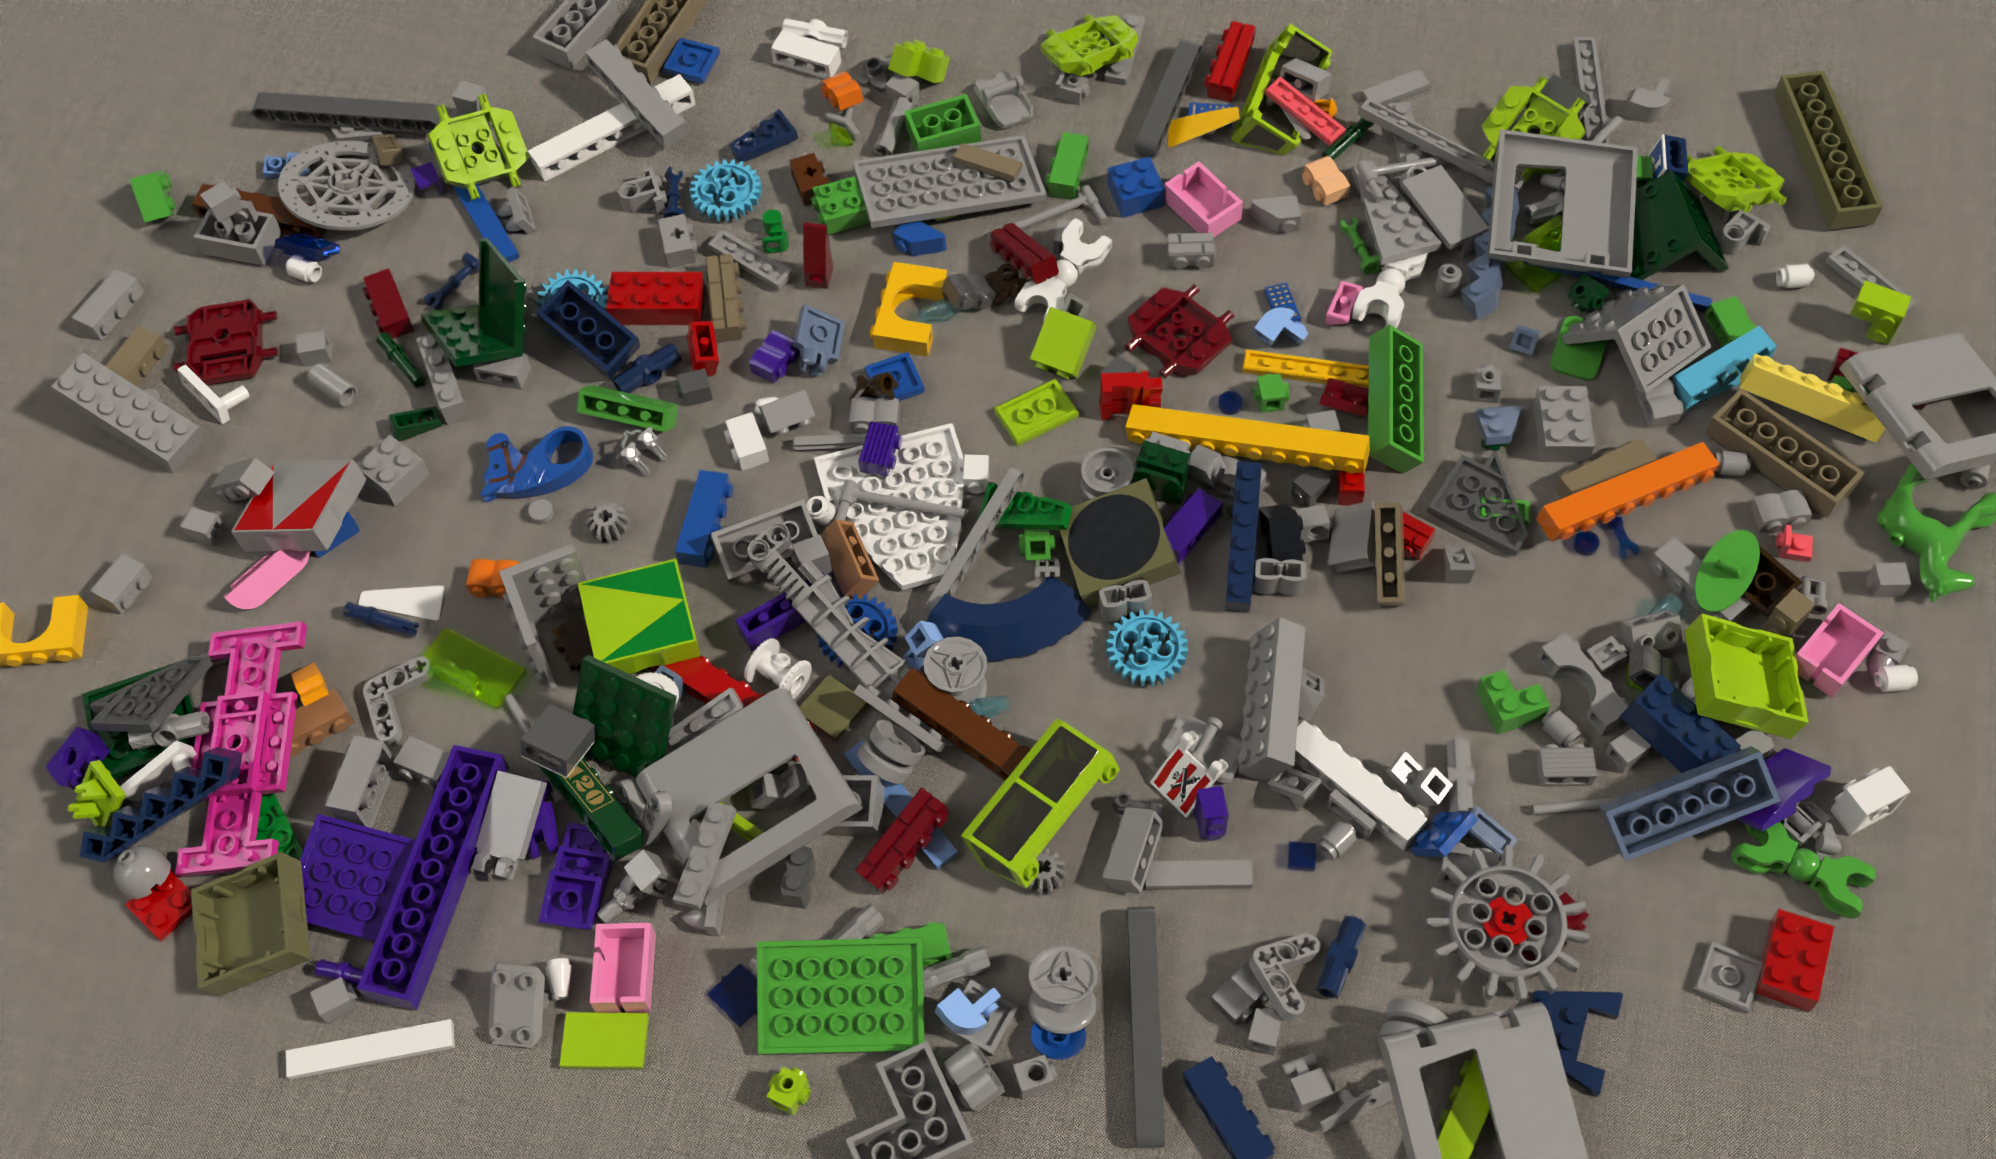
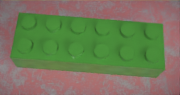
[1368,325,1424,474]

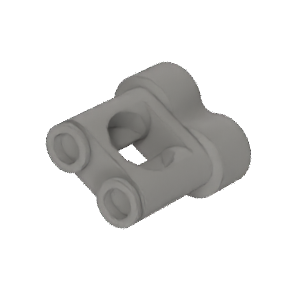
[1800,575,1828,614]

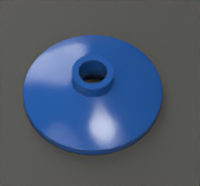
[1031,1022,1086,1060]

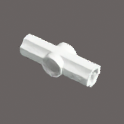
[782,19,848,49]

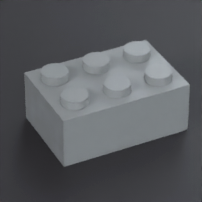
[193,210,282,266]
[1533,386,1595,462]
[325,735,396,828]

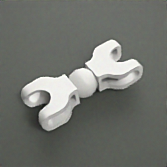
[1014,218,1112,321]
[1352,253,1428,329]

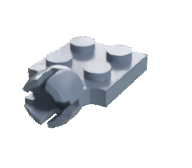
[793,304,845,376]

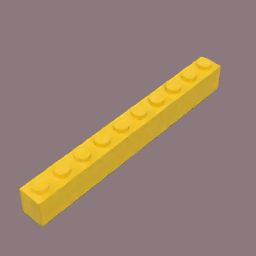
[1125,404,1370,474]

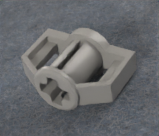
[1780,801,1830,848]

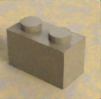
[1762,588,1815,638]

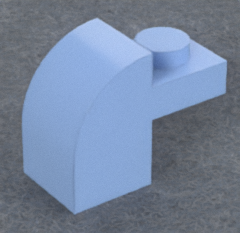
[1252,308,1308,347]
[903,621,944,672]
[935,987,1001,1035]

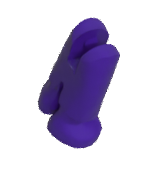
[527,780,558,859]

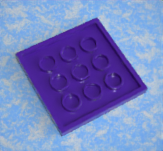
[300,814,415,942]

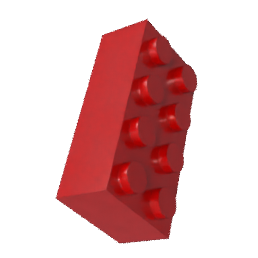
[606,272,706,325]

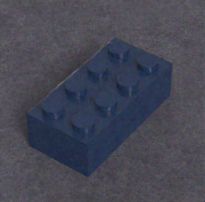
[536,280,641,380]
[1619,673,1741,773]

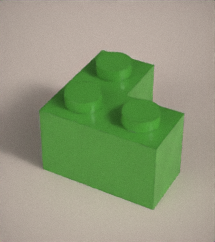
[129,170,176,222]
[1475,670,1551,735]

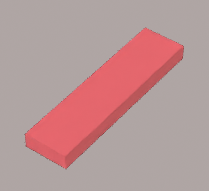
[1265,77,1346,146]

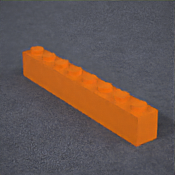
[1536,442,1720,542]

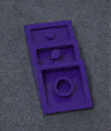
[1735,748,1831,831]
[538,822,614,931]

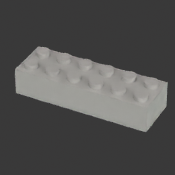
[51,353,204,473]
[1238,617,1306,782]

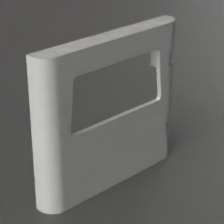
[1487,129,1638,278]
[1839,333,1996,480]
[636,688,863,906]
[1378,1002,1588,1159]

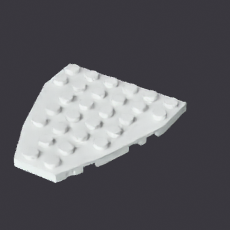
[814,423,964,590]

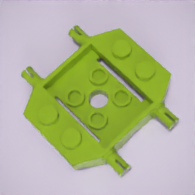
[1040,14,1138,76]
[1482,76,1585,184]
[428,94,530,200]
[1685,146,1787,213]

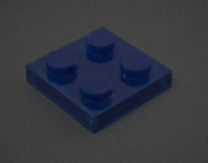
[274,233,340,261]

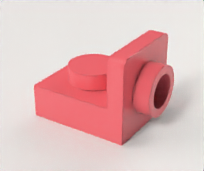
[1775,525,1813,562]

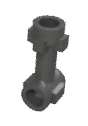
[1112,792,1163,817]

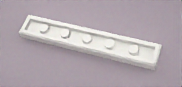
[286,1019,455,1080]

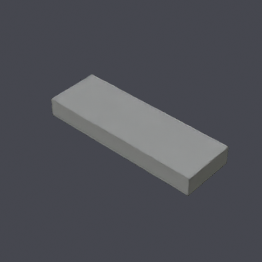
[1362,69,1430,106]

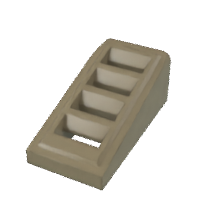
[372,134,403,166]

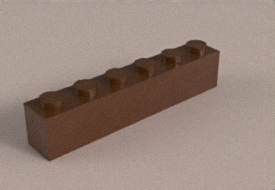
[192,184,328,241]
[891,667,1031,781]

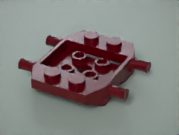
[1124,284,1234,379]
[173,299,279,385]

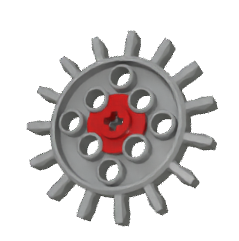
[1425,845,1590,1003]

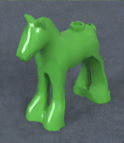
[1877,463,1996,603]

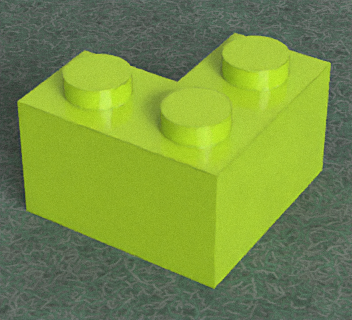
[888,40,951,83]
[1850,280,1912,345]

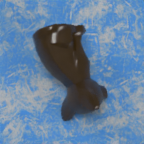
[849,372,898,401]

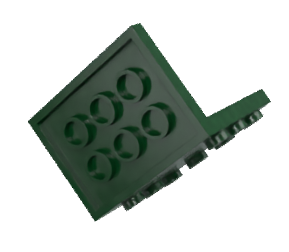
[1630,170,1729,280]
[421,238,527,367]

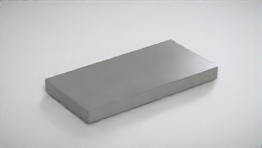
[1401,165,1489,250]

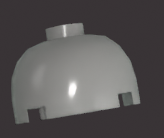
[113,845,171,899]

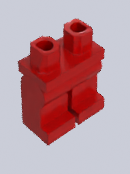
[1099,371,1163,420]

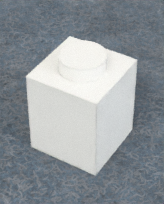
[963,455,989,494]

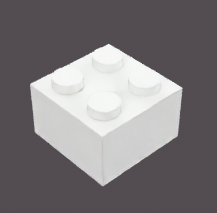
[1830,766,1910,836]

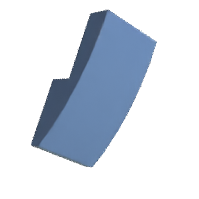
[263,152,309,179]

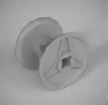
[923,637,987,711]
[1028,946,1098,1034]

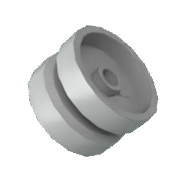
[1081,447,1134,501]
[857,720,925,784]
[1378,998,1448,1048]

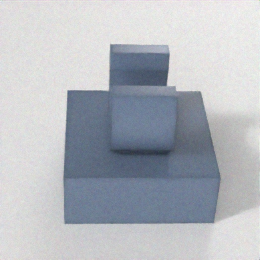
[1509,324,1540,356]

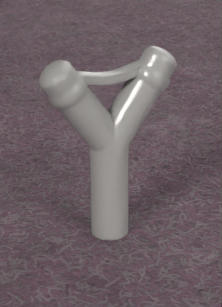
[826,106,862,140]

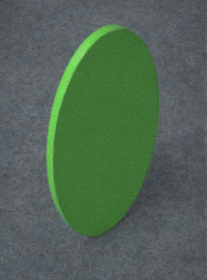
[1695,530,1760,613]

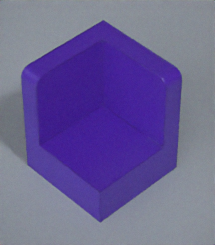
[411,161,445,194]

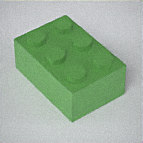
[904,94,981,152]

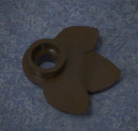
[984,263,1025,305]

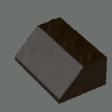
[1742,545,1803,617]

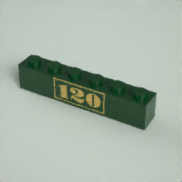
[537,756,643,862]

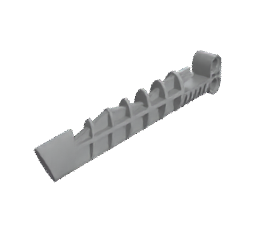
[747,523,956,752]

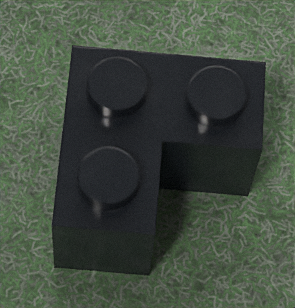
[1259,503,1306,562]

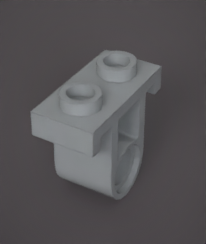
[618,166,668,215]
[1718,209,1771,255]

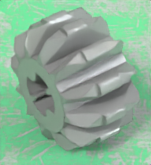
[586,501,629,543]
[1028,848,1066,895]

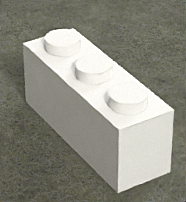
[771,30,841,79]

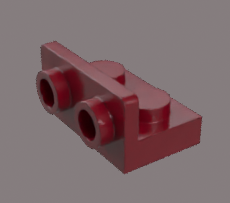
[1319,378,1369,417]

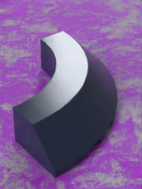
[926,575,1091,662]

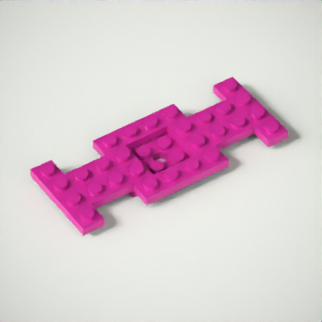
[175,621,307,877]

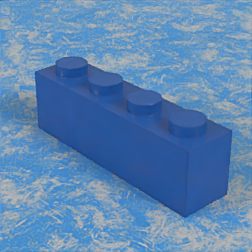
[675,470,733,568]

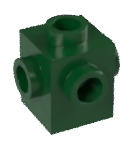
[1567,273,1610,313]

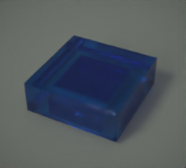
[1288,841,1316,872]

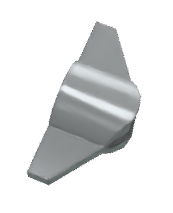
[1815,822,1841,860]

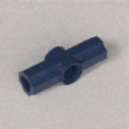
[612,343,682,393]
[1316,915,1367,999]

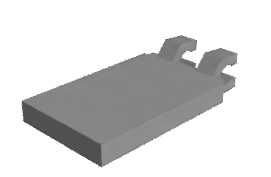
[472,771,547,879]

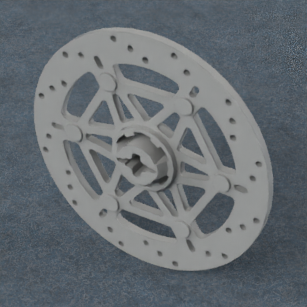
[278,141,416,230]

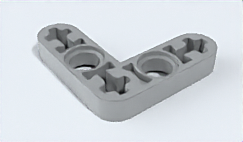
[363,656,435,746]
[615,778,672,846]
[1249,933,1321,1022]

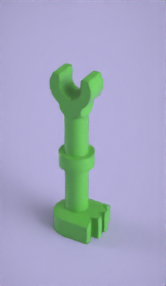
[1340,217,1382,275]

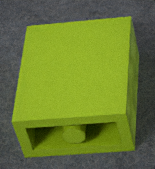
[1030,307,1097,380]

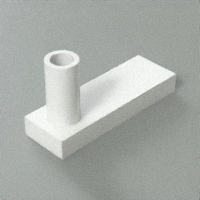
[177,365,250,424]
[120,740,197,803]

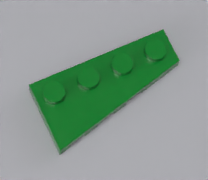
[978,481,1073,530]
[256,793,303,860]

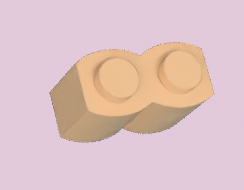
[1302,156,1350,206]

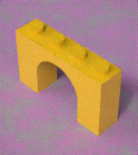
[870,262,948,357]
[0,595,88,667]

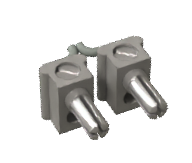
[616,427,667,476]

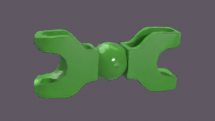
[1731,822,1876,919]

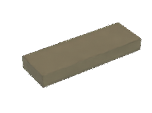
[953,143,1023,182]

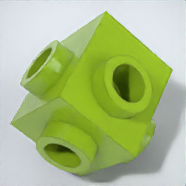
[766,1067,811,1116]

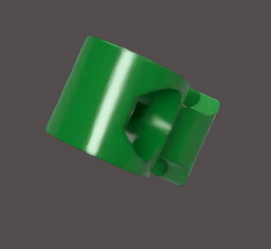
[762,209,789,254]

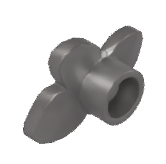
[858,57,891,92]

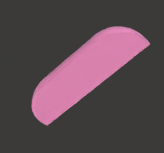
[224,550,310,609]

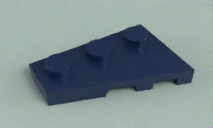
[729,108,799,163]

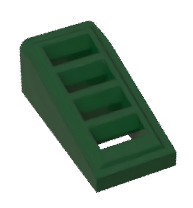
[389,406,442,442]

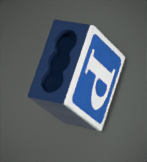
[1648,134,1688,182]

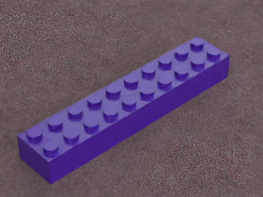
[357,745,509,1011]

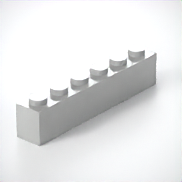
[585,39,686,149]

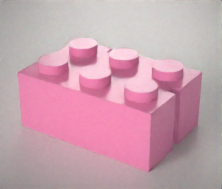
[1164,162,1243,237]
[1796,603,1884,698]
[590,923,656,1013]

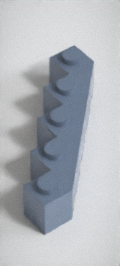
[1461,186,1520,321]

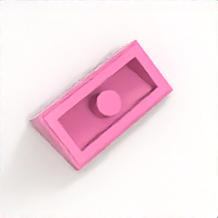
[1325,281,1363,325]

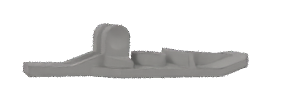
[1320,1080,1393,1133]

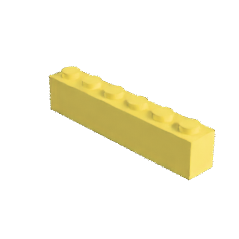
[1740,353,1886,443]

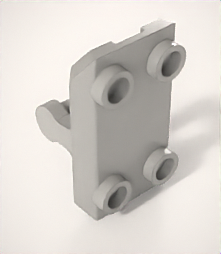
[974,72,1033,129]
[1161,716,1242,783]
[488,962,550,1048]

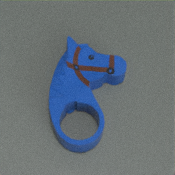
[480,426,593,503]

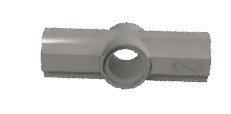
[1523,191,1564,225]
[127,711,211,750]
[1444,738,1475,812]

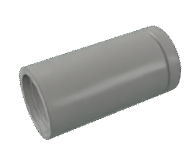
[307,363,358,406]

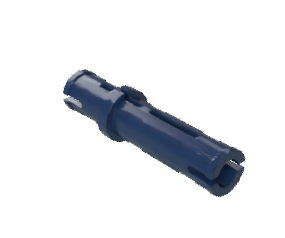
[343,602,419,637]

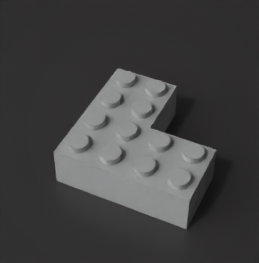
[846,1041,975,1159]

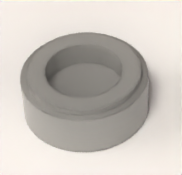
[528,499,554,524]

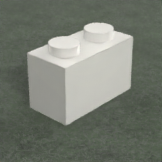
[723,412,769,471]

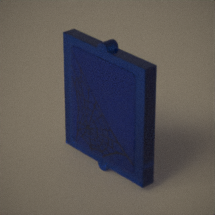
[707,963,758,1027]

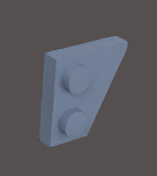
[1475,405,1522,445]

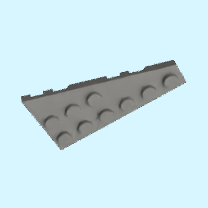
[1352,160,1442,265]

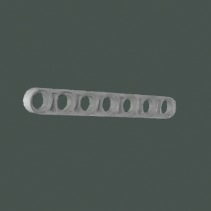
[927,467,1024,611]

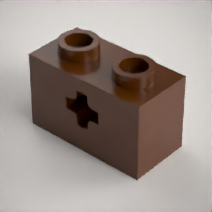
[789,153,830,206]

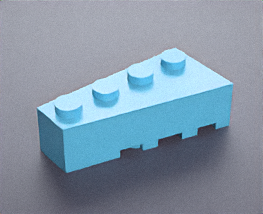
[1672,325,1777,410]

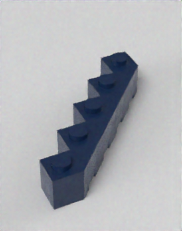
[79,747,243,863]

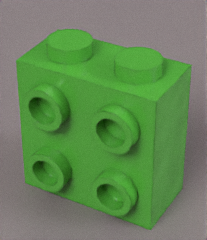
[811,176,870,235]

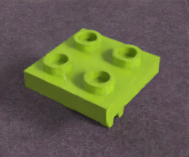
[67,760,126,828]

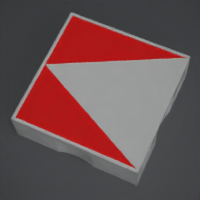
[231,459,367,552]

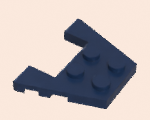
[1531,991,1623,1097]

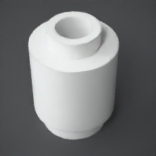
[286,255,322,283]
[1776,264,1814,289]
[807,496,838,526]
[1874,665,1918,692]

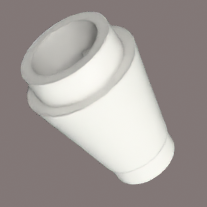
[545,958,572,1000]

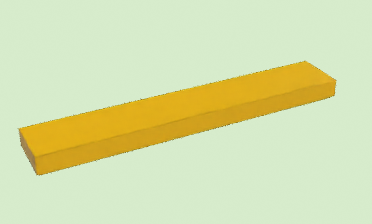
[1242,349,1369,388]

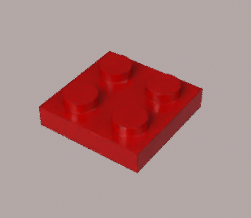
[125,870,193,941]

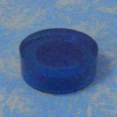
[1218,391,1242,415]
[1573,531,1600,556]

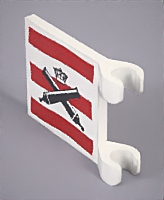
[1150,731,1228,818]

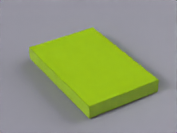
[994,379,1079,446]
[560,1012,649,1070]

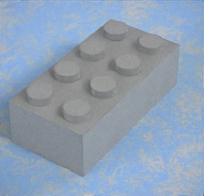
[532,0,620,70]
[710,499,818,582]

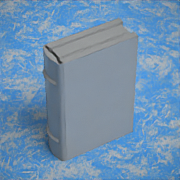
[1328,500,1376,573]

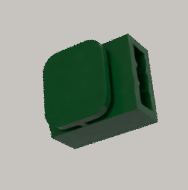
[1132,440,1191,505]

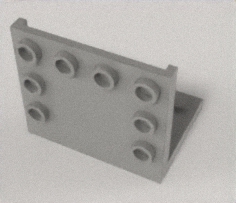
[1562,284,1711,394]
[499,544,587,693]

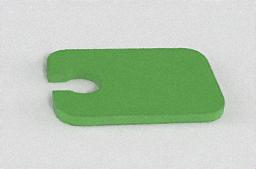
[1550,316,1608,381]

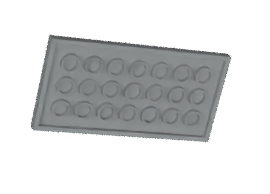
[853,135,1047,228]

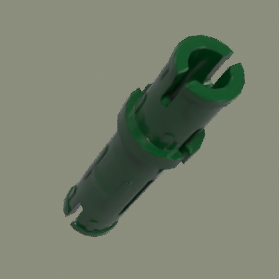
[1321,117,1374,161]
[376,332,426,388]

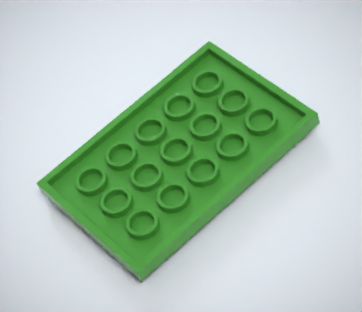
[757,937,925,1054]

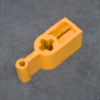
[291,662,329,707]

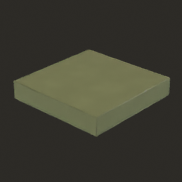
[799,674,868,742]

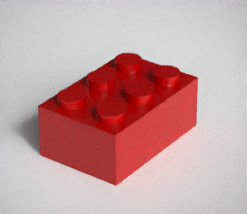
[1755,909,1835,1012]

